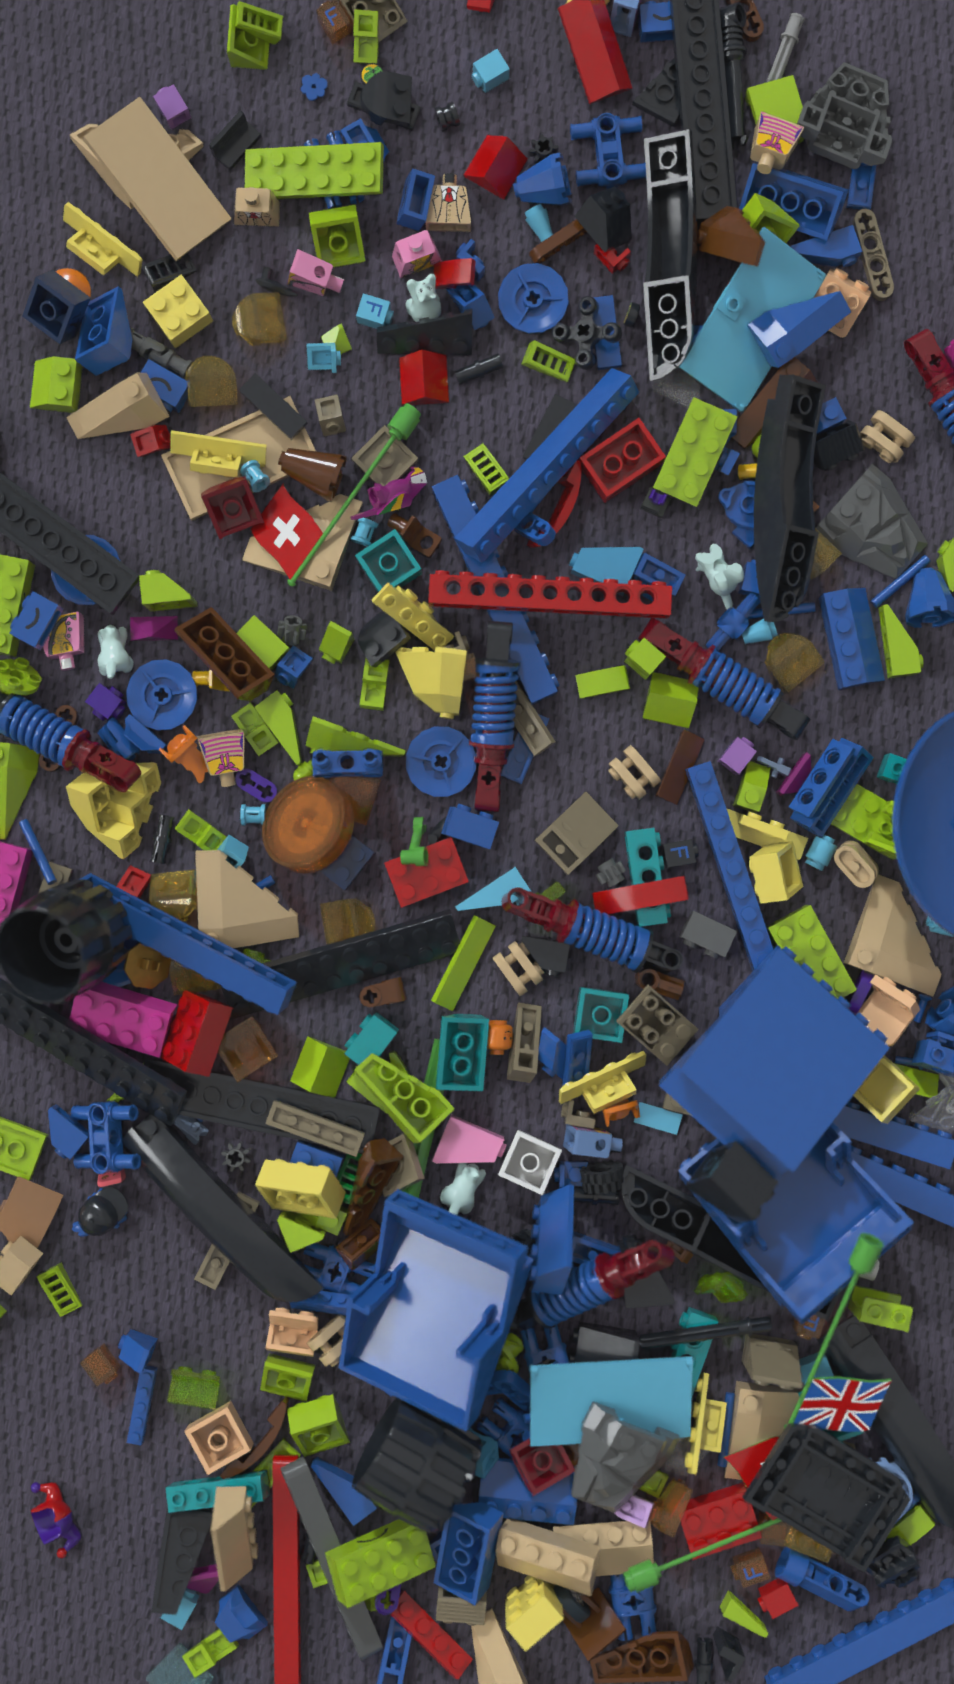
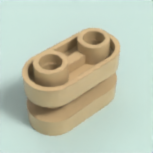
[860,410,915,463]
[608,745,661,800]
[834,841,879,888]
[493,941,544,996]
[307,1314,346,1367]

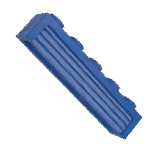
[289,1291,351,1315]
[127,1365,158,1445]

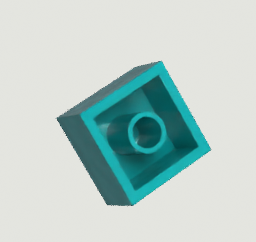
[355,529,422,592]
[573,986,629,1043]
[344,1012,399,1065]

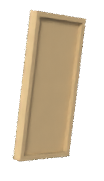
[83,97,232,261]
[161,396,315,521]

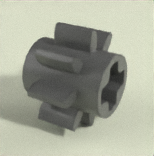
[277,615,307,645]
[596,858,626,888]
[221,1141,252,1172]

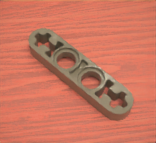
[853,209,894,301]

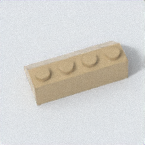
[211,1486,258,1591]
[496,1518,601,1596]
[553,1520,654,1576]

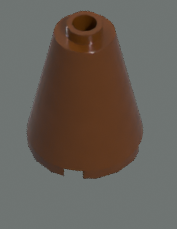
[278,448,347,502]

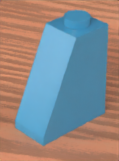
[569,547,644,596]

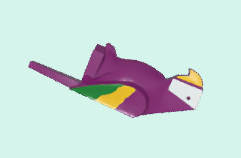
[350,467,427,520]

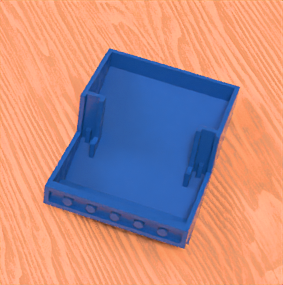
[659,945,890,1180]
[678,1122,914,1325]
[339,1189,534,1431]

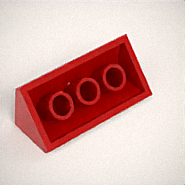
[558,0,633,104]

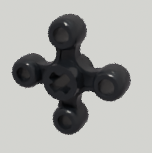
[552,296,622,370]

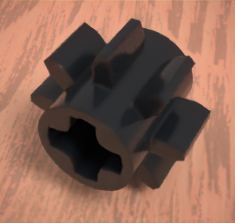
[529,134,559,165]

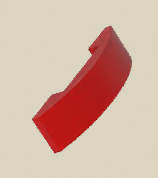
[527,460,581,548]
[592,876,689,914]

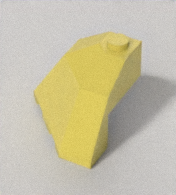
[395,647,467,719]
[66,762,161,859]

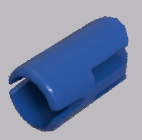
[97,718,140,761]

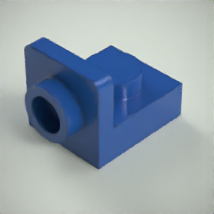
[456,239,485,282]
[714,447,740,475]
[274,645,313,689]
[554,1161,588,1188]

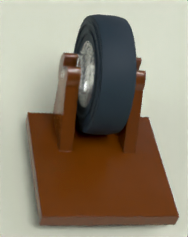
[554,1585,626,1661]

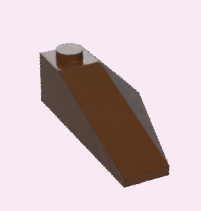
[697,206,765,267]
[731,357,817,449]
[343,1138,404,1236]
[590,1631,694,1684]

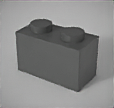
[679,911,737,959]

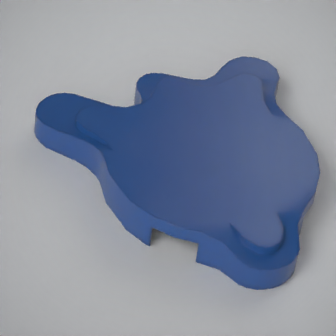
[718,481,755,532]

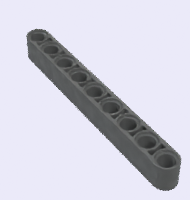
[280,1456,383,1662]

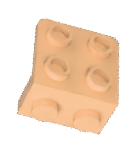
[814,268,871,338]
[859,975,920,1046]
[266,1308,318,1357]

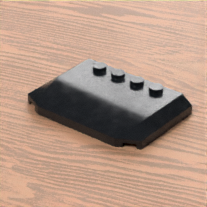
[742,1423,910,1573]

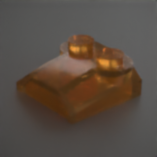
[321,767,381,825]
[218,1015,278,1083]
[650,1477,693,1538]

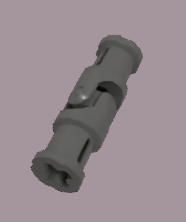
[130,327,194,380]

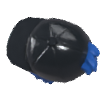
[72,1187,129,1237]

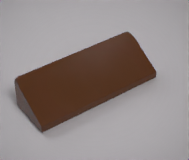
[655,729,705,805]

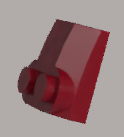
[201,476,264,539]
[509,1438,575,1496]

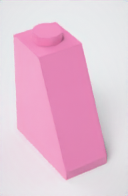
[432,1114,507,1164]

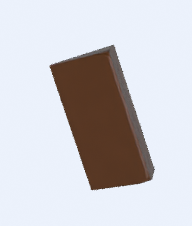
[336,1218,381,1271]

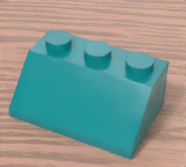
[436,1014,489,1091]

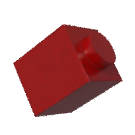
[757,1578,798,1619]

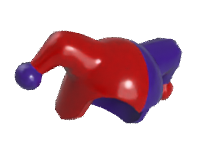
[30,1482,82,1559]

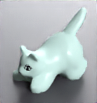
[406,274,441,322]
[695,544,744,609]
[98,625,134,679]
[440,1163,486,1215]

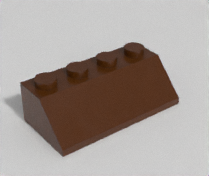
[174,607,275,701]

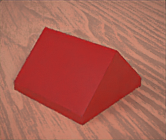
[463,135,528,200]
[399,350,449,406]

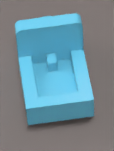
[307,343,341,373]

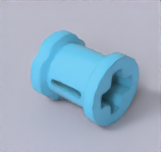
[240,460,270,492]
[351,518,378,547]
[240,804,267,826]

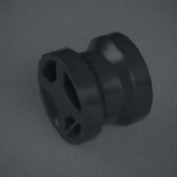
[434,102,460,132]

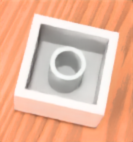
[498,1130,562,1195]

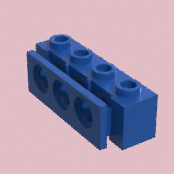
[789,738,874,838]
[911,1031,954,1078]

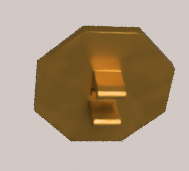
[123,942,172,989]

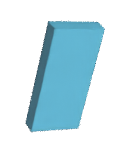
[634,1102,683,1135]

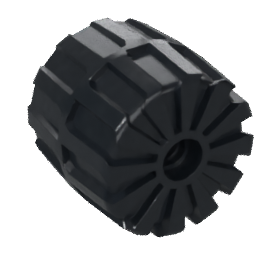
[0,879,132,1005]
[352,1397,482,1534]

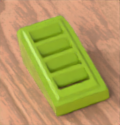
[235,1,283,45]
[521,340,575,382]
[464,443,509,496]
[36,1262,82,1317]
[720,1590,768,1638]

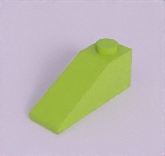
[878,604,923,678]
[254,690,302,766]

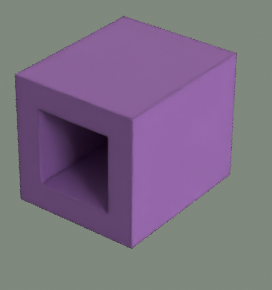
[153,84,191,130]
[718,737,757,776]

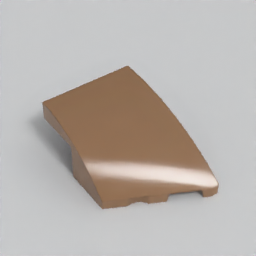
[0,1177,63,1248]

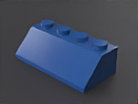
[739,162,848,241]
[819,588,885,690]
[529,1185,574,1295]
[478,1458,577,1525]
[433,1502,504,1606]

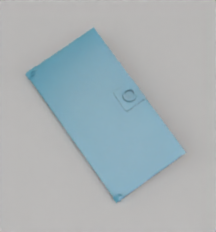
[679,227,827,413]
[530,1356,693,1447]

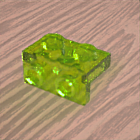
[694,1272,748,1303]
[167,1366,221,1410]

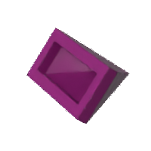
[130,616,178,641]
[776,752,811,795]
[187,1564,219,1594]

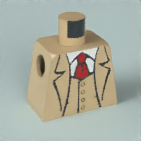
[425,173,471,232]
[234,187,280,226]

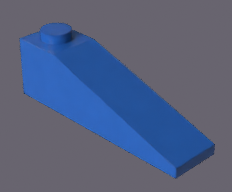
[747,291,851,368]

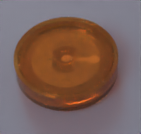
[262,776,354,874]

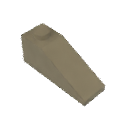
[507,1003,542,1083]

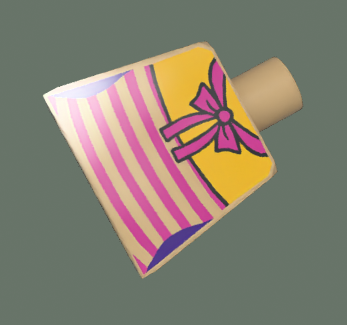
[750,111,804,174]
[196,729,244,787]

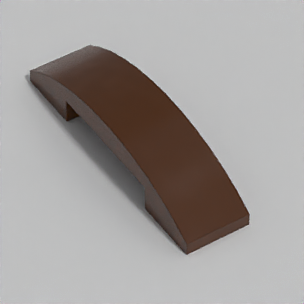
[220,1396,289,1479]

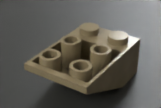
[334,0,407,42]
[534,792,619,875]
[616,985,699,1065]
[741,1333,802,1390]

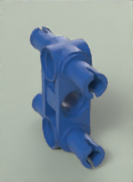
[570,113,646,189]
[312,749,383,779]
[71,1101,141,1174]

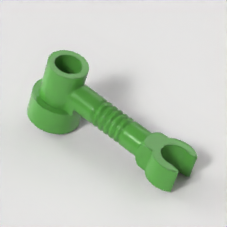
[400,817,428,866]

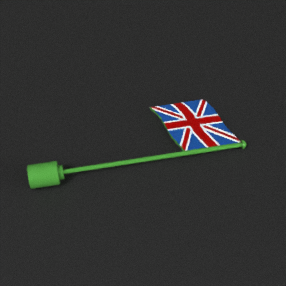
[784,1233,891,1432]

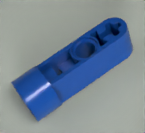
[775,1544,869,1611]

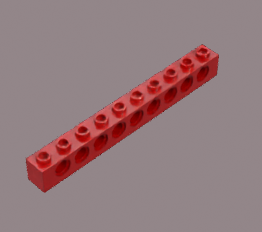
[428,570,672,619]

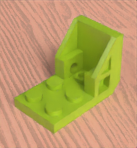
[830,784,897,859]

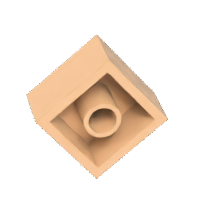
[184,1401,254,1475]

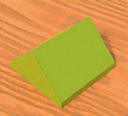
[227,4,270,70]
[642,672,698,728]
[290,1036,350,1097]
[277,1210,326,1253]
[260,1353,315,1402]

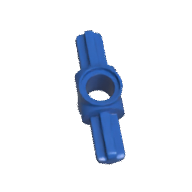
[706,593,760,651]

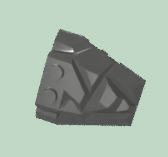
[797,62,892,169]
[815,463,928,579]
[571,1401,680,1513]

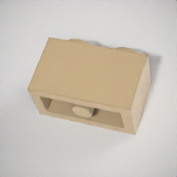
[0,1236,43,1295]

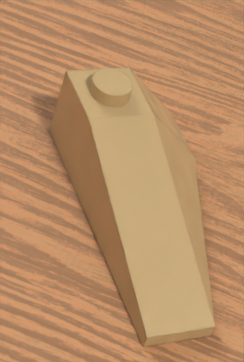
[66,373,170,439]
[471,1609,528,1684]

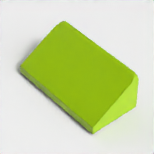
[894,1063,939,1099]

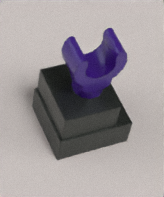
[640,487,671,518]

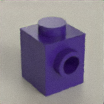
[85,683,126,721]

